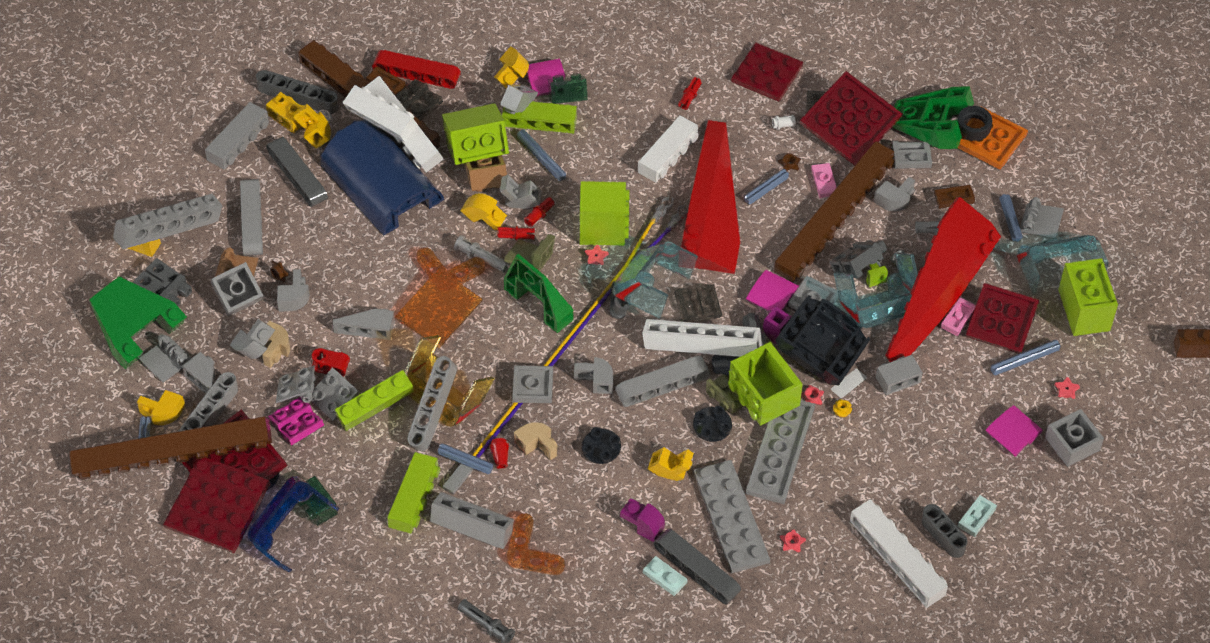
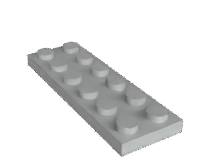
[746,400,815,504]
[693,460,770,573]

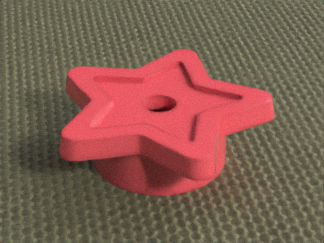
[585,245,609,265]
[1054,377,1080,399]
[801,385,824,405]
[780,529,806,553]

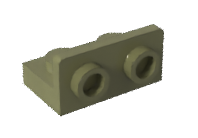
[706,374,743,415]

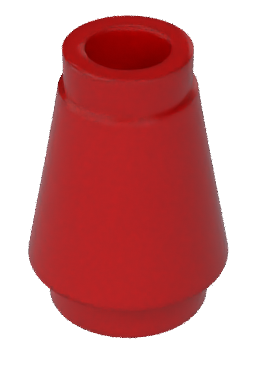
[489,438,509,469]

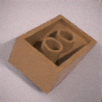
[464,155,507,192]

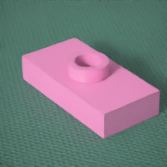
[811,163,837,198]
[941,298,976,336]

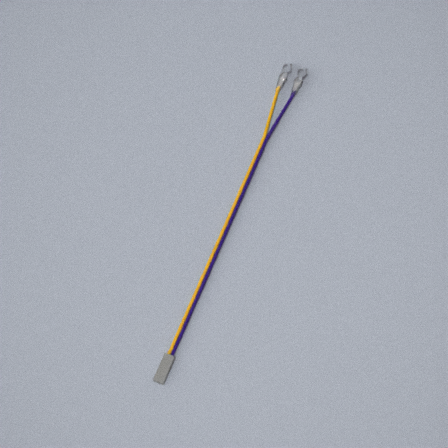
[443,197,689,495]

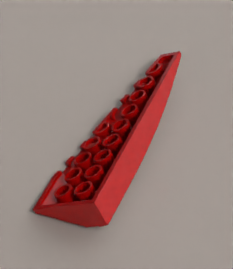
[679,120,740,274]
[885,197,1001,362]

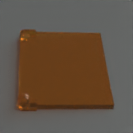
[395,268,483,348]

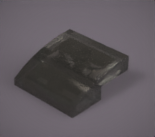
[674,284,722,323]

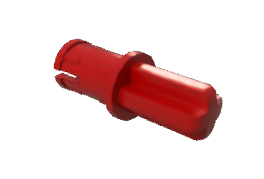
[678,77,702,110]
[524,197,555,227]
[497,226,535,241]

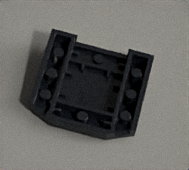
[775,295,871,386]

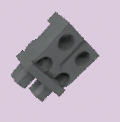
[829,240,887,278]
[133,258,192,307]

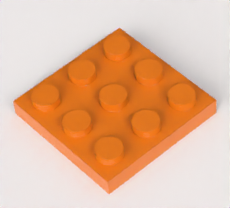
[958,106,1028,170]

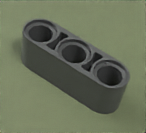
[921,504,968,558]

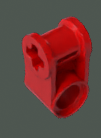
[311,348,350,377]

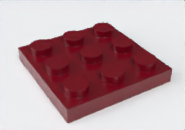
[731,42,803,102]
[966,283,1039,354]

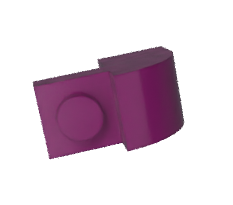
[763,306,791,344]
[620,498,665,542]

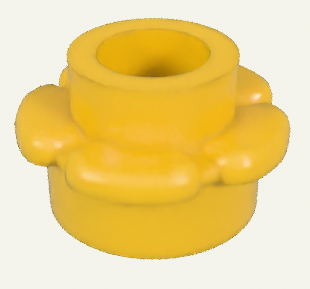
[833,399,852,417]

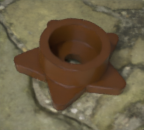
[778,153,801,171]
[270,261,289,282]

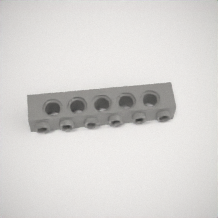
[113,194,222,249]

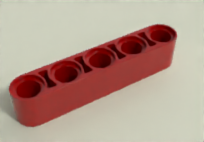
[372,50,461,89]

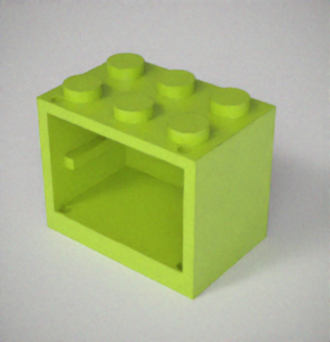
[442,103,509,165]
[580,181,630,246]
[1058,258,1118,336]
[728,342,803,426]

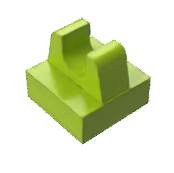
[866,263,888,287]

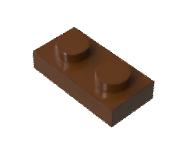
[366,66,406,97]
[934,185,975,209]

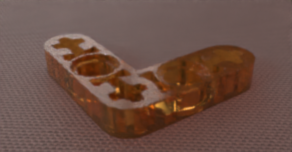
[416,248,485,292]
[507,513,565,575]

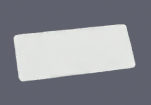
[831,369,867,398]

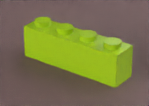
[502,101,577,134]
[335,370,414,431]
[387,452,440,534]

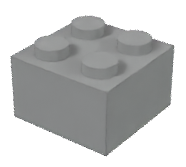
[211,262,263,316]
[1045,409,1104,467]

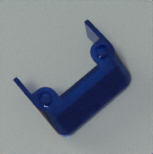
[247,476,340,572]

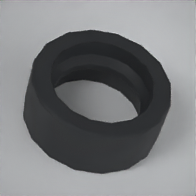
[957,106,992,141]

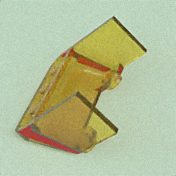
[404,335,494,427]

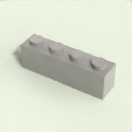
[205,102,269,170]
[430,492,514,549]

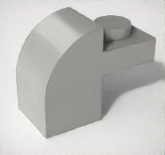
[500,175,542,209]
[874,177,915,211]
[277,269,310,312]
[230,319,275,359]
[574,357,613,394]

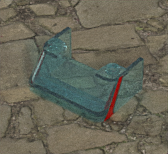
[1017,234,1109,295]
[612,242,698,319]
[834,252,918,328]

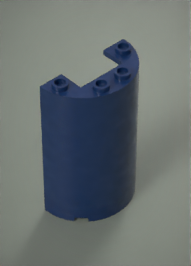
[321,120,444,236]

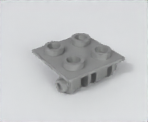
[1020,197,1064,238]
[139,334,192,383]
[276,366,315,403]
[311,367,359,421]

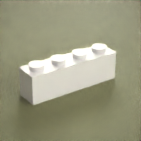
[343,85,418,142]
[638,116,699,183]

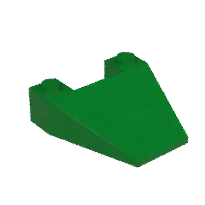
[893,86,974,149]
[504,254,574,333]
[89,277,187,369]

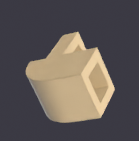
[262,321,290,368]
[514,422,558,460]

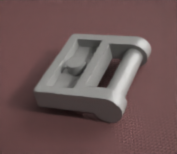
[892,140,932,169]

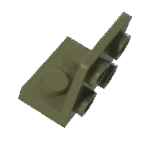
[504,234,555,271]

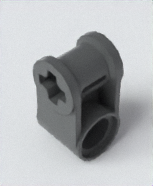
[609,281,632,319]

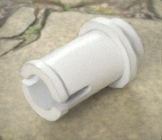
[772,115,796,130]

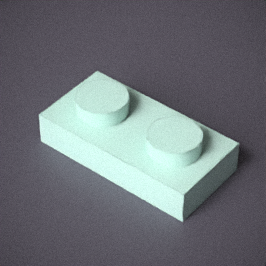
[958,495,997,537]
[643,556,687,596]

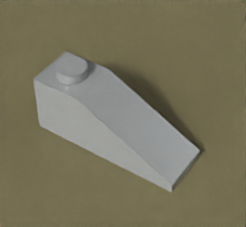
[333,309,395,340]

